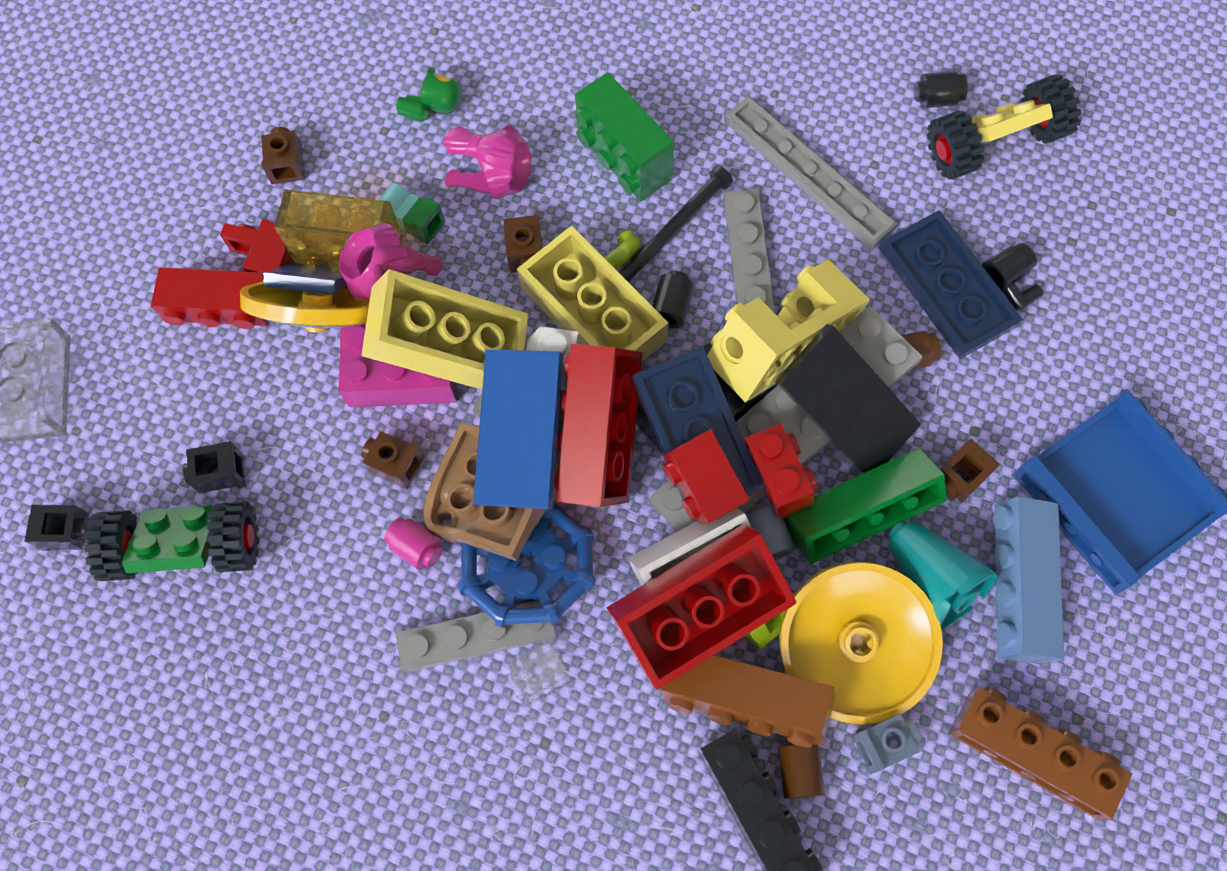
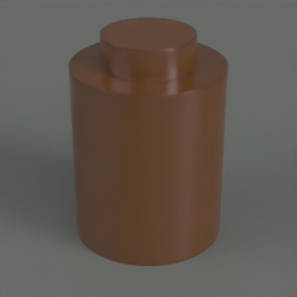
[778,739,825,799]

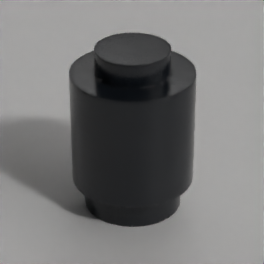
[914,71,968,109]

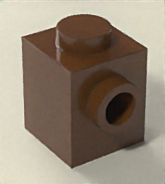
[503,215,543,273]

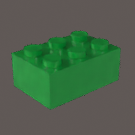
[574,72,674,202]

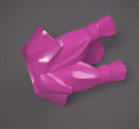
[443,124,532,199]
[339,223,443,301]

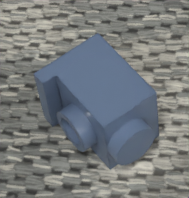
[852,714,922,775]

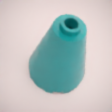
[888,521,998,629]

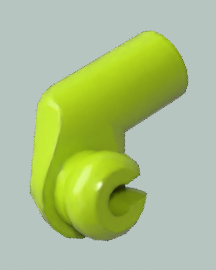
[604,230,641,270]

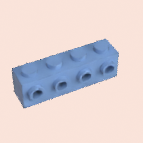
[993,496,1064,664]

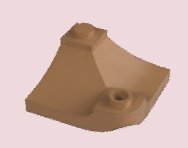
[423,422,560,561]

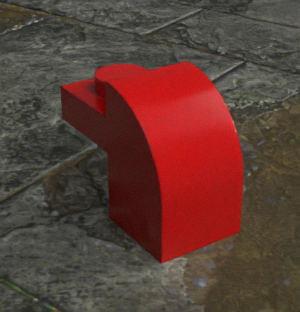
[220,219,295,273]

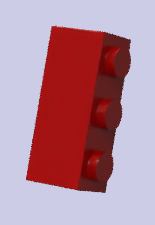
[151,267,268,329]

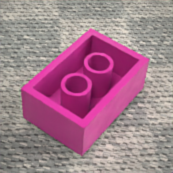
[338,324,457,407]

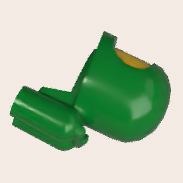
[396,66,462,122]

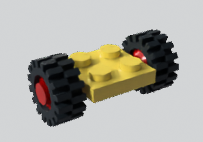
[927,74,1082,180]

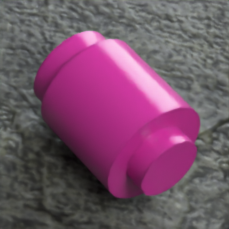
[384,517,443,570]

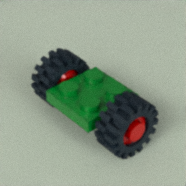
[84,501,259,582]

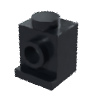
[183,441,246,493]
[24,505,92,551]

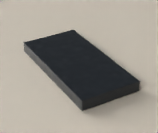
[775,324,921,474]

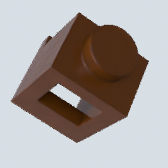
[261,127,305,185]
[361,431,425,490]
[940,439,1000,503]

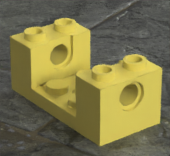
[707,259,870,403]

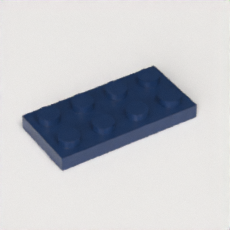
[878,210,1023,359]
[630,346,764,520]

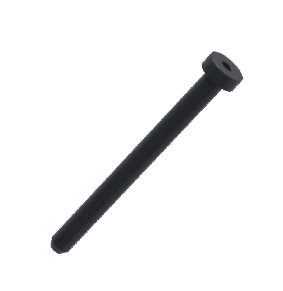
[619,165,733,282]

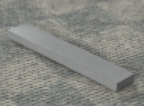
[724,95,898,251]

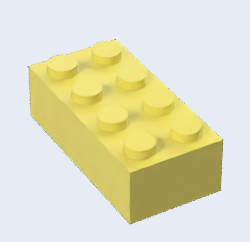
[517,225,669,362]
[362,269,528,390]

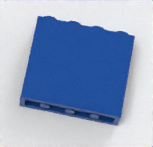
[1013,389,1227,595]

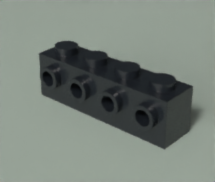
[698,729,823,871]

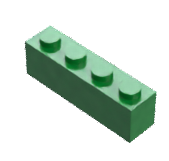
[785,448,947,565]

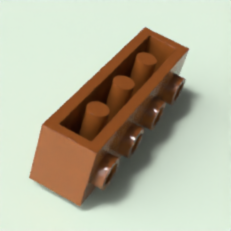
[661,655,835,748]
[949,687,1133,820]

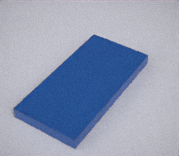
[473,350,564,510]

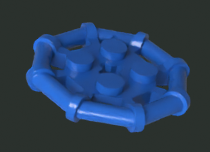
[458,502,596,628]

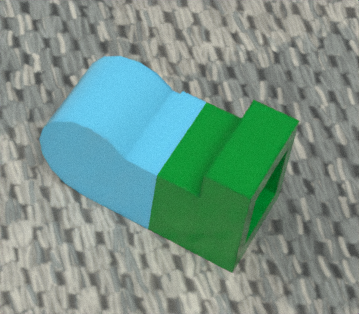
[374,183,445,245]

